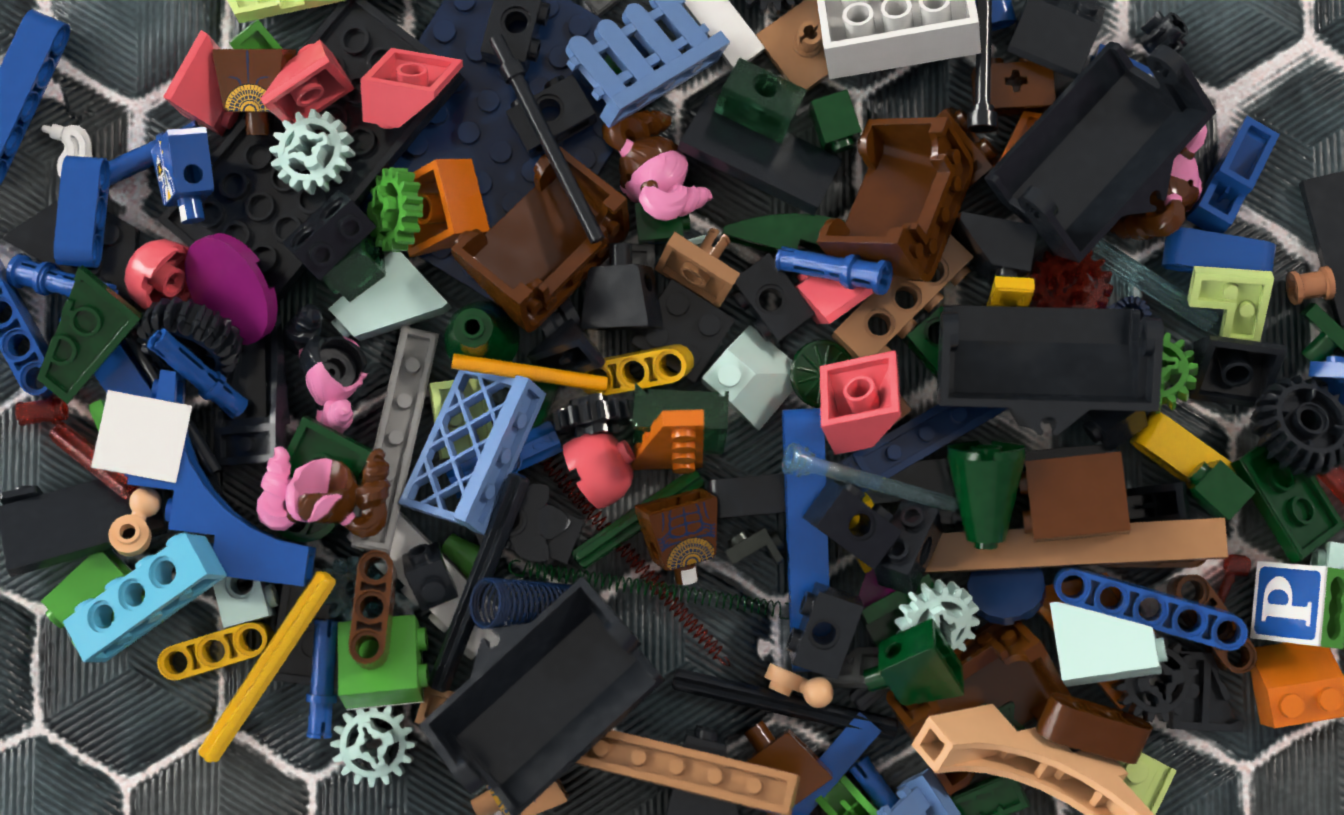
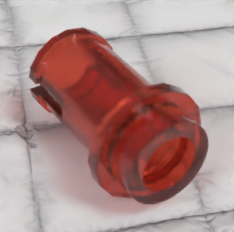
[15,395,69,426]

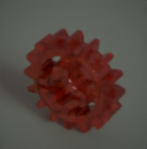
[1029,250,1113,308]

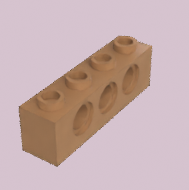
[831,234,974,359]

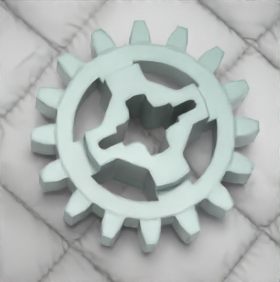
[269,109,355,195]
[895,579,980,652]
[330,706,417,787]

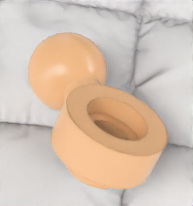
[109,487,162,557]
[764,663,834,708]

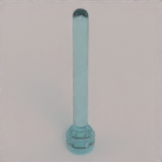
[782,443,959,512]

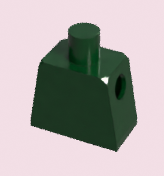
[864,618,964,705]

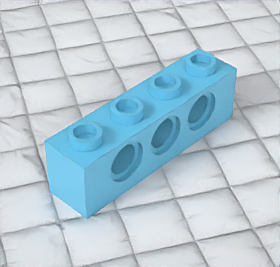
[63,532,227,662]

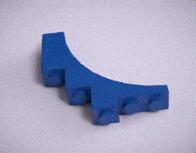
[124,370,316,587]

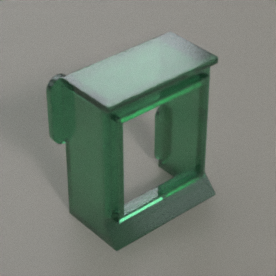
[633,383,729,454]

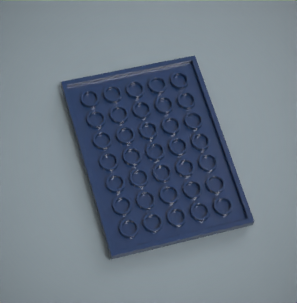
[359,0,660,305]

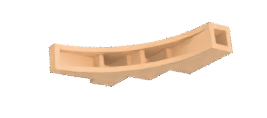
[912,703,1154,815]

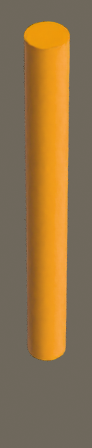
[451,353,608,392]

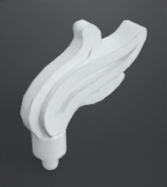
[41,124,93,177]

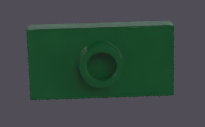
[949,775,1031,815]

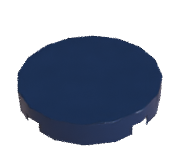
[967,568,1046,625]

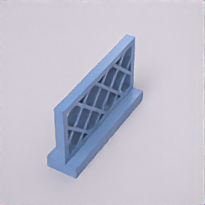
[398,370,546,535]

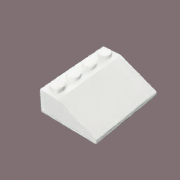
[817,0,981,80]

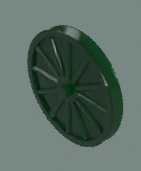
[790,340,852,408]

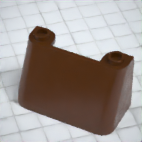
[816,117,973,281]
[451,146,630,332]
[886,620,1071,796]

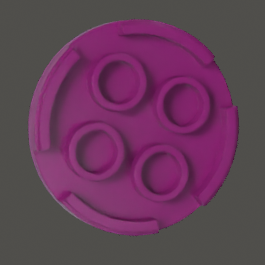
[185,233,278,345]

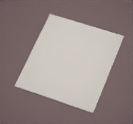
[91,390,192,483]

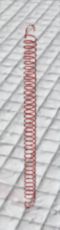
[539,457,730,667]

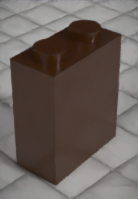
[1019,451,1131,543]

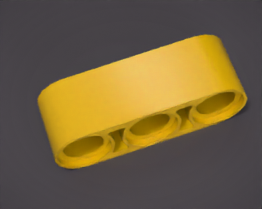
[582,344,694,395]
[1130,411,1235,486]
[157,622,275,680]

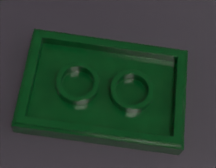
[1230,445,1344,564]

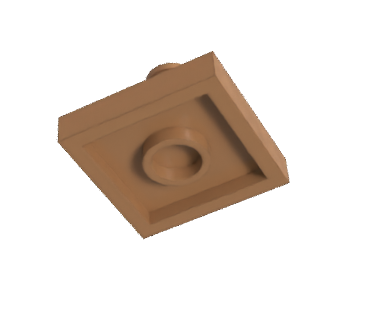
[756,0,829,98]
[655,228,741,309]

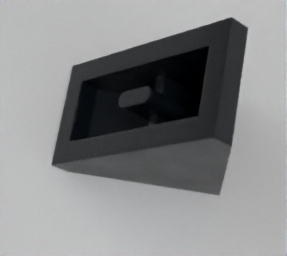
[527,318,606,373]
[1126,482,1190,523]

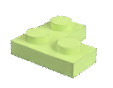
[1187,266,1274,342]

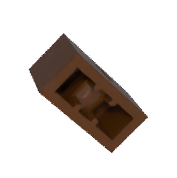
[971,58,1056,117]

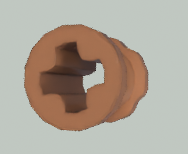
[1286,266,1336,305]

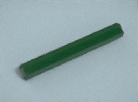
[572,471,704,569]

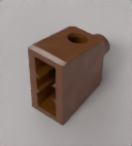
[743,720,833,815]

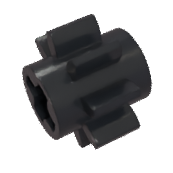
[1140,11,1189,54]

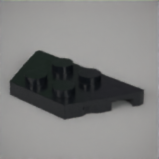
[3,200,140,307]

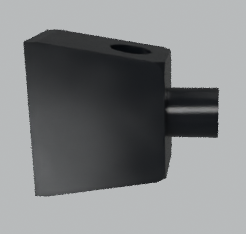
[581,243,663,331]

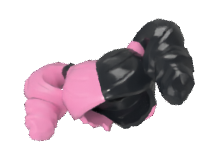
[283,304,368,434]

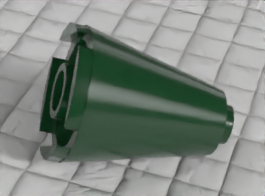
[444,301,520,362]
[946,441,1026,550]

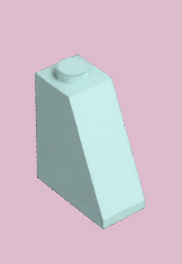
[328,252,452,341]
[1050,602,1168,687]

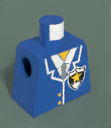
[151,127,214,224]

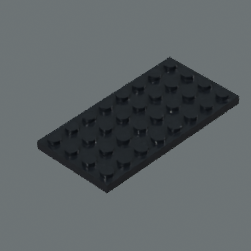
[158,0,465,304]

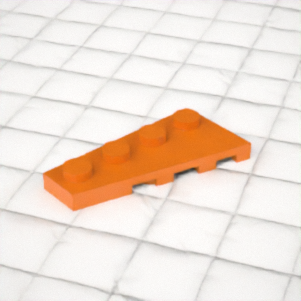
[631,410,704,474]

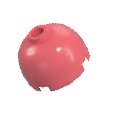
[124,239,192,311]
[563,433,636,509]

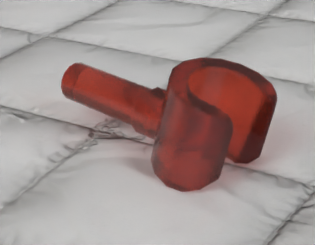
[1217,554,1251,604]

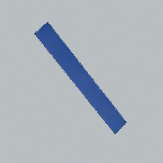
[791,712,882,815]

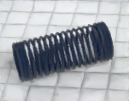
[469,577,573,629]

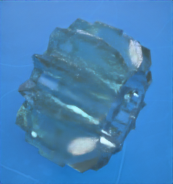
[322,556,382,622]

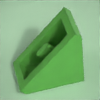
[815,775,877,815]

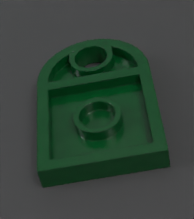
[277,416,374,542]

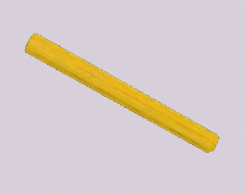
[198,571,336,763]

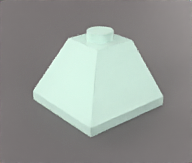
[701,325,793,431]

